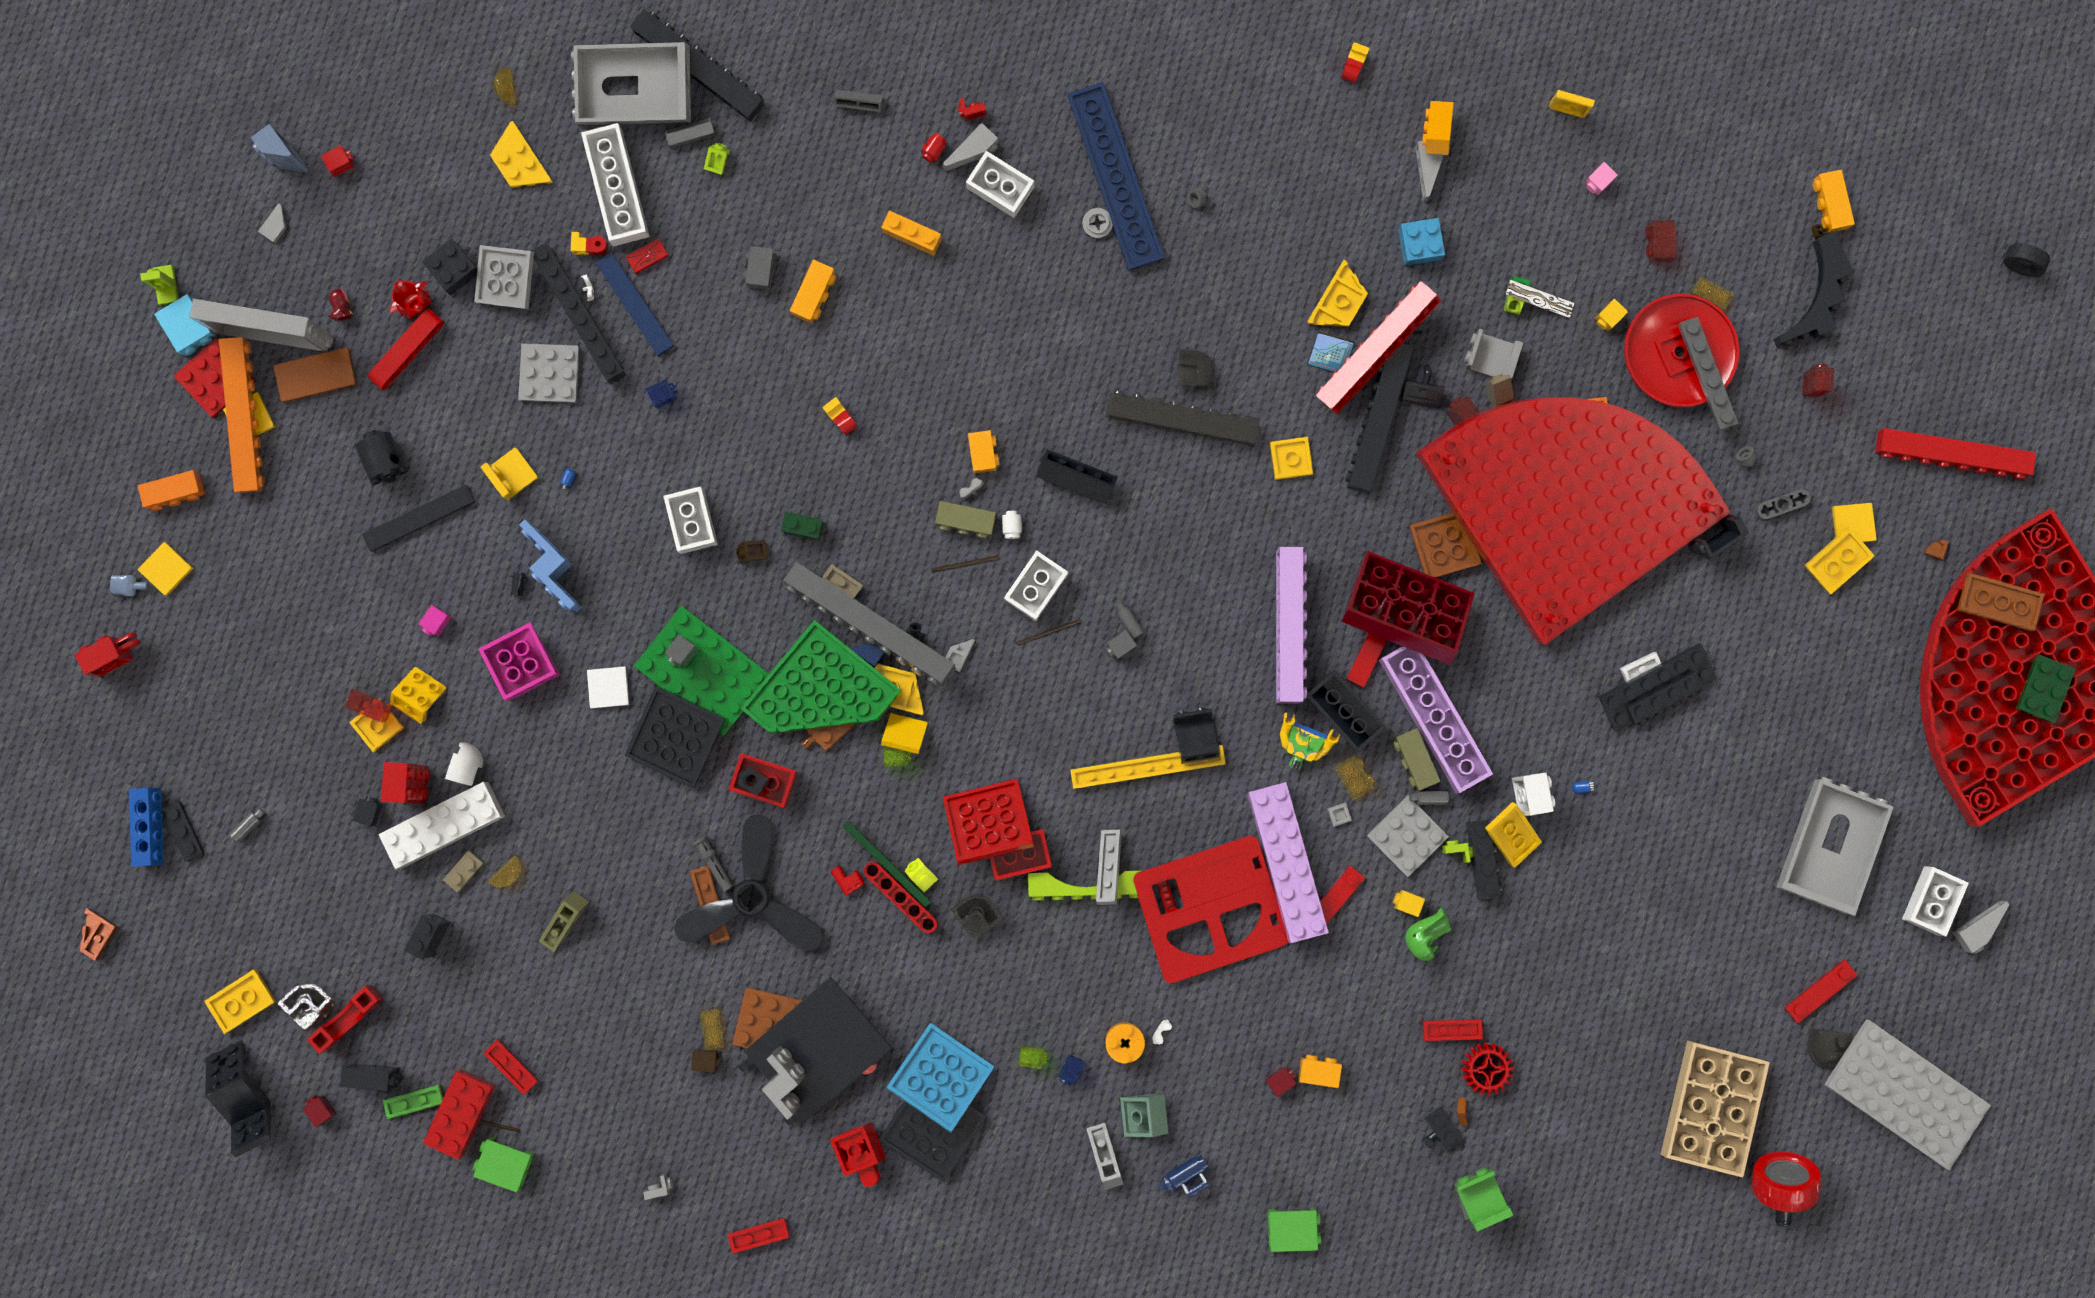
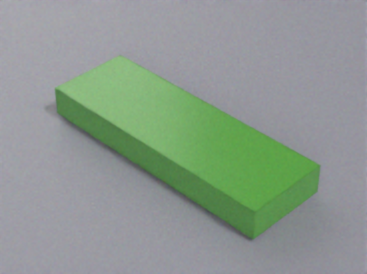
[382,1084,444,1119]

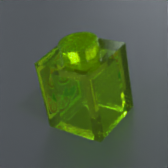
[883,747,912,767]
[1018,1045,1048,1069]

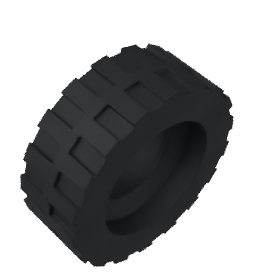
[2003,243,2051,277]

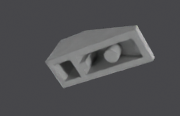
[943,123,998,171]
[1415,141,1445,201]
[1952,901,2009,954]
[1086,1123,1123,1190]

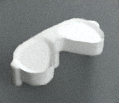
[581,274,594,301]
[1152,1020,1172,1044]

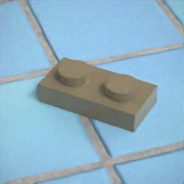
[822,564,863,599]
[443,850,484,893]

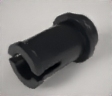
[510,572,526,596]

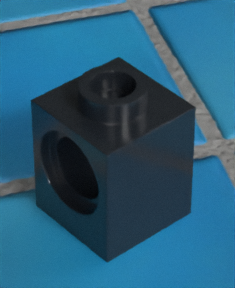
[737,767,770,796]

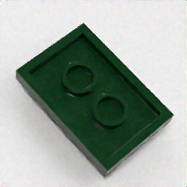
[2016,655,2076,724]

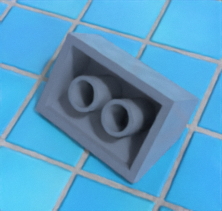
[250,124,309,172]

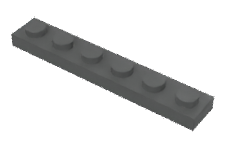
[1678,317,1738,431]

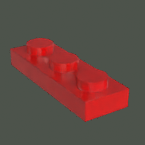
[1422,1019,1483,1041]
[483,1039,539,1095]
[727,1217,790,1254]

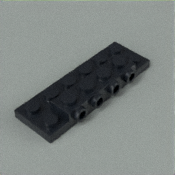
[1598,643,1717,731]

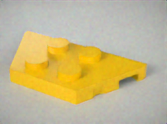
[490,121,552,188]
[1307,260,1368,327]
[875,664,924,715]

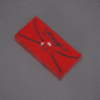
[626,238,669,274]

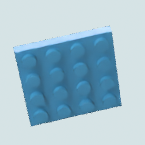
[886,1023,994,1133]

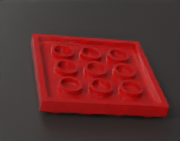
[943,779,1034,865]

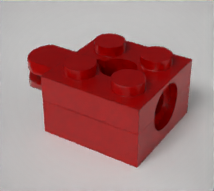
[74,632,141,677]
[830,1121,886,1187]

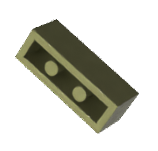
[935,501,996,539]
[1393,728,1440,791]

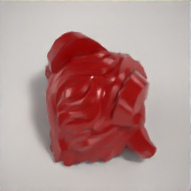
[389,280,432,320]

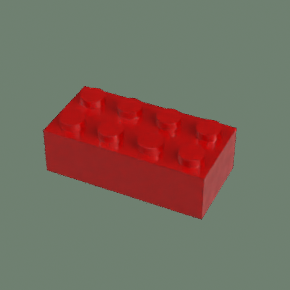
[381,762,430,804]
[423,1069,496,1160]

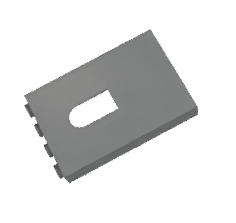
[571,42,691,125]
[189,299,333,352]
[1776,777,1893,916]

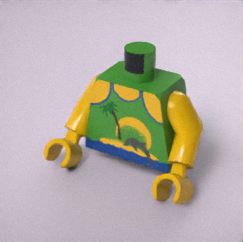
[1280,712,1340,770]

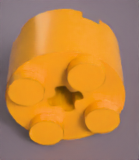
[1105,1022,1145,1064]

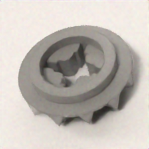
[1082,208,1113,239]

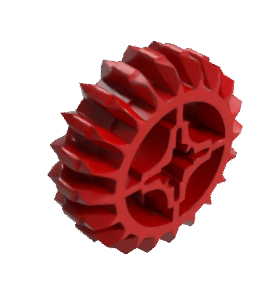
[1461,1042,1514,1096]

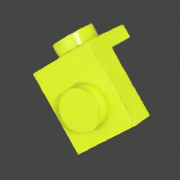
[905,858,938,892]

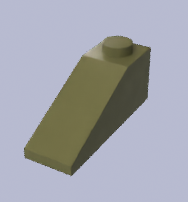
[539,891,589,952]

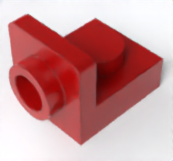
[957,98,987,122]

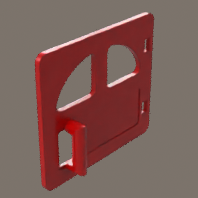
[1133,835,1288,983]

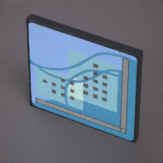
[1307,331,1355,372]

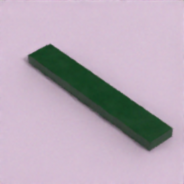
[843,821,932,907]

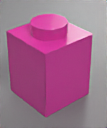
[419,605,452,636]

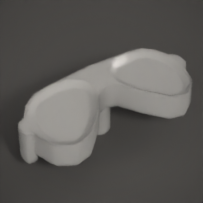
[960,478,984,500]

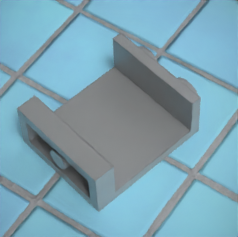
[1464,329,1523,379]

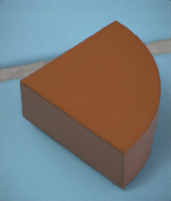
[1923,540,1949,560]
[1457,1098,1468,1125]

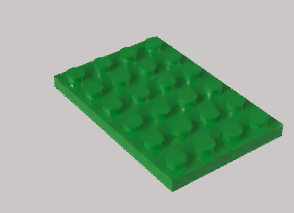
[634,606,769,736]

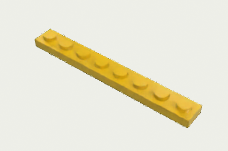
[1070,745,1225,789]

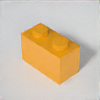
[968,430,999,474]
[1298,1054,1342,1088]

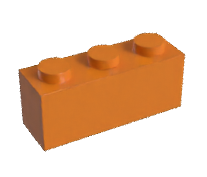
[137,470,205,511]

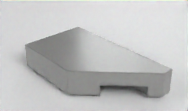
[258,203,286,243]
[945,639,975,672]

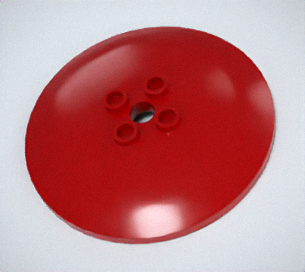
[1624,294,1739,407]

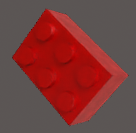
[728,753,798,808]
[990,829,1052,880]

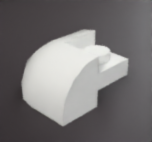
[445,742,483,786]

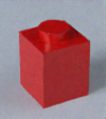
[321,145,355,177]

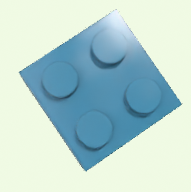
[1398,218,1445,266]

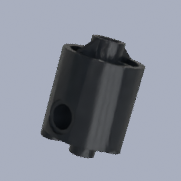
[355,430,408,486]

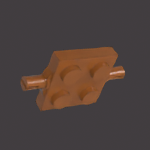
[801,724,855,751]

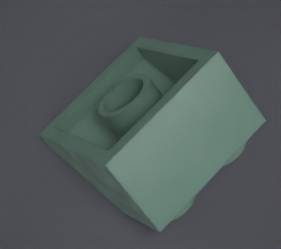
[1120,1094,1169,1137]

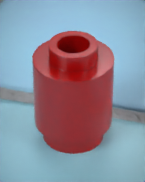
[921,133,947,163]

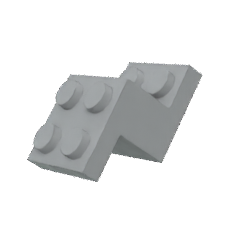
[762,1046,806,1120]

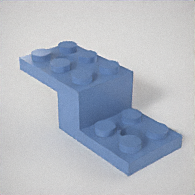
[519,519,582,612]

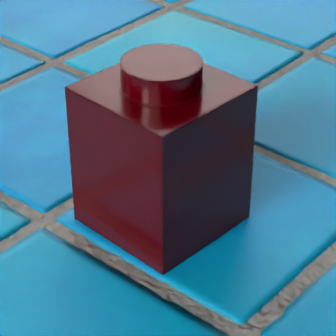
[1265,1066,1297,1097]
[302,1095,337,1128]

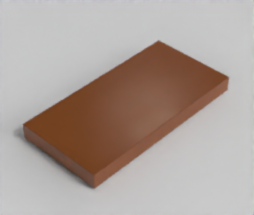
[273,348,357,403]
[1957,573,2044,632]

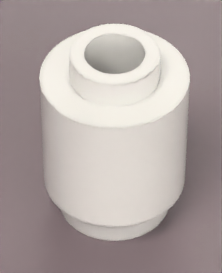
[1002,511,1022,539]

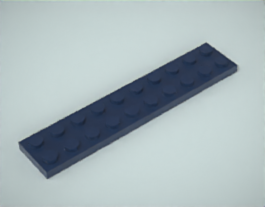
[1067,82,1164,271]

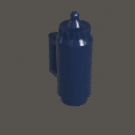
[1159,1155,1209,1198]

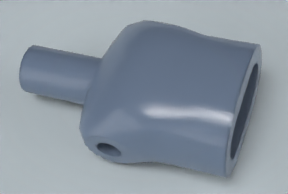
[110,575,149,596]

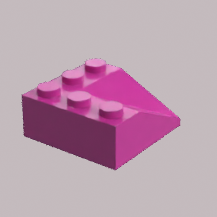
[478,622,560,701]

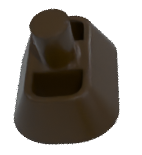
[1811,224,1825,239]

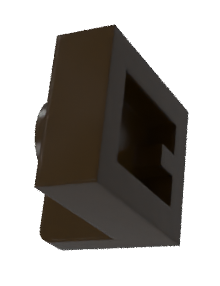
[736,540,768,564]

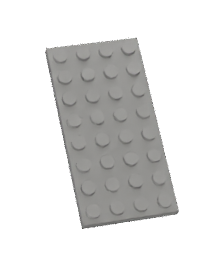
[1824,1019,1991,1170]

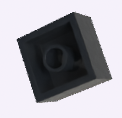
[422,238,477,296]

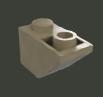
[1484,374,1514,408]

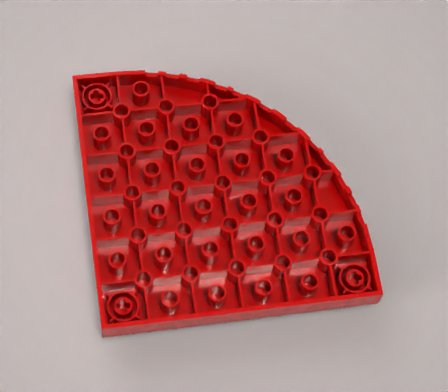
[1415,397,1731,645]
[1920,509,2095,827]

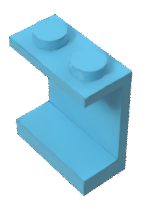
[154,294,216,356]

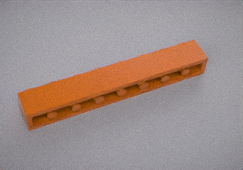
[219,337,264,493]

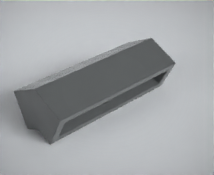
[834,89,884,112]
[665,118,716,149]

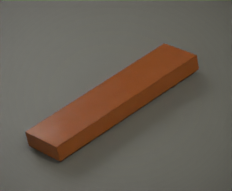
[690,865,731,945]

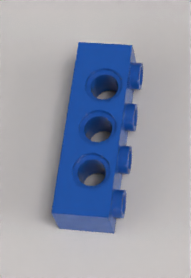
[129,788,164,867]

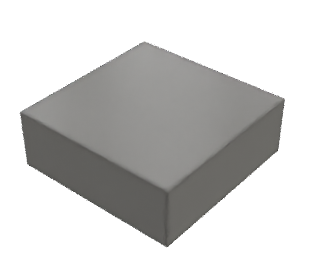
[1327,802,1352,827]

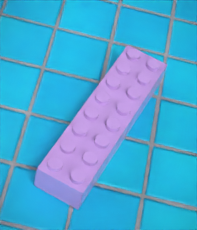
[1276,547,1307,704]
[1379,646,1493,794]
[1247,782,1329,943]

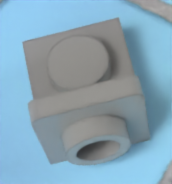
[643,1173,673,1200]

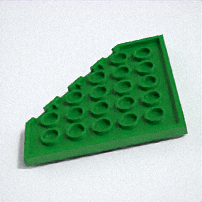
[740,620,902,733]

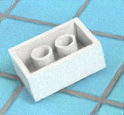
[966,151,1034,218]
[664,487,718,554]
[1004,551,1068,621]
[1512,773,1555,816]
[1902,866,1968,936]

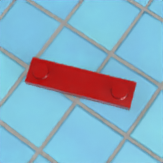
[1320,866,1365,924]
[1784,960,1858,1023]

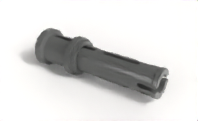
[692,835,734,892]

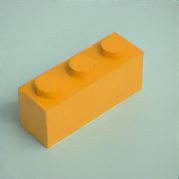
[1422,101,1454,155]
[1813,170,1855,233]
[881,211,942,256]
[790,260,837,324]

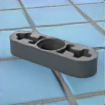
[1755,489,1811,520]

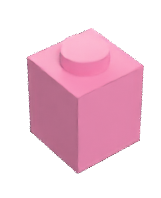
[1584,162,1617,195]

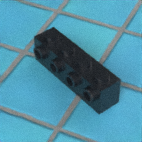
[1036,449,1118,504]
[1466,820,1502,900]

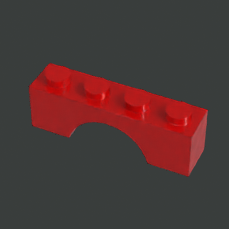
[307,984,384,1054]

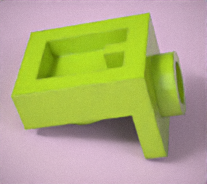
[704,143,731,175]

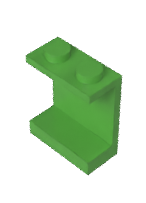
[473,1137,535,1193]
[1454,1167,1513,1232]
[1268,1208,1321,1252]

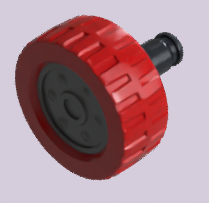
[1752,1152,1821,1227]

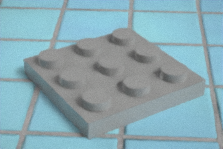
[474,245,534,309]
[518,344,580,403]
[1366,795,1449,877]

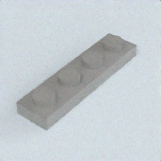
[1096,830,1122,905]

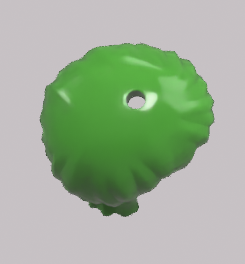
[1405,908,1451,961]

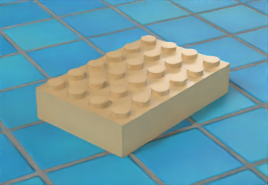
[1660,1041,1770,1178]

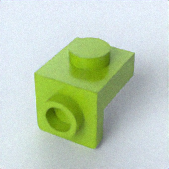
[1442,840,1473,863]

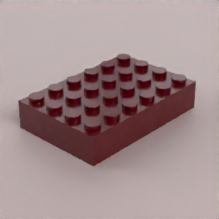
[1341,551,1475,665]

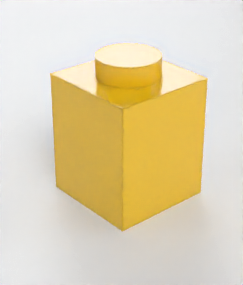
[1594,299,1628,331]
[1393,890,1425,917]

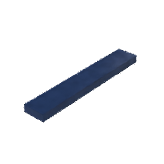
[595,252,674,356]

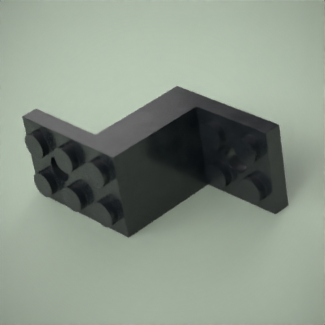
[205,1041,271,1158]

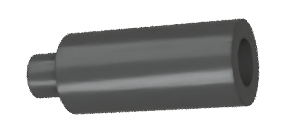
[1116,602,1144,639]
[1409,791,1449,805]
[229,808,265,843]

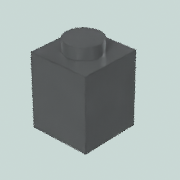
[1106,630,1137,660]

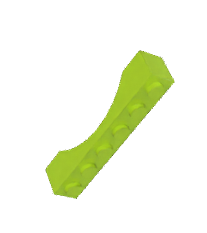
[1028,871,1140,900]

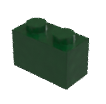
[781,512,824,541]

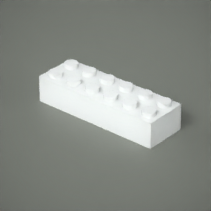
[581,123,650,246]
[379,782,505,869]

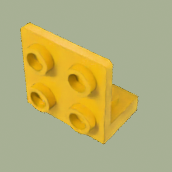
[481,448,538,500]
[390,667,446,724]

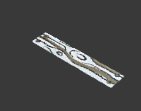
[1506,280,1574,318]

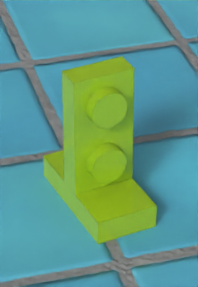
[140,265,179,306]

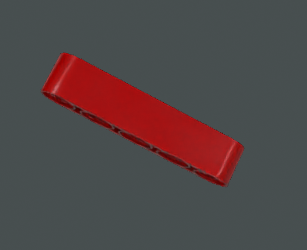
[367,309,444,390]
[864,862,938,933]

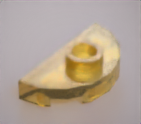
[493,68,516,106]
[487,855,522,887]

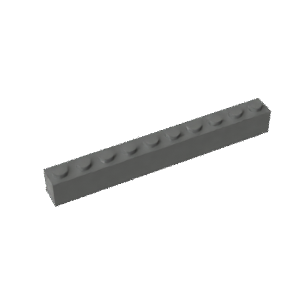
[783,562,956,687]

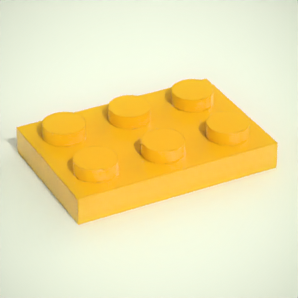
[1804,527,1874,594]
[1485,802,1542,868]
[204,969,276,1034]

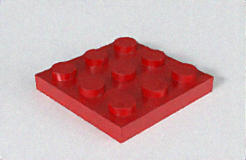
[174,338,256,418]

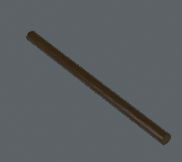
[932,555,1000,572]
[1016,619,1081,645]
[479,1120,520,1133]

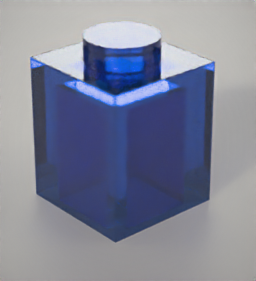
[646,379,678,409]
[1058,1054,1086,1086]

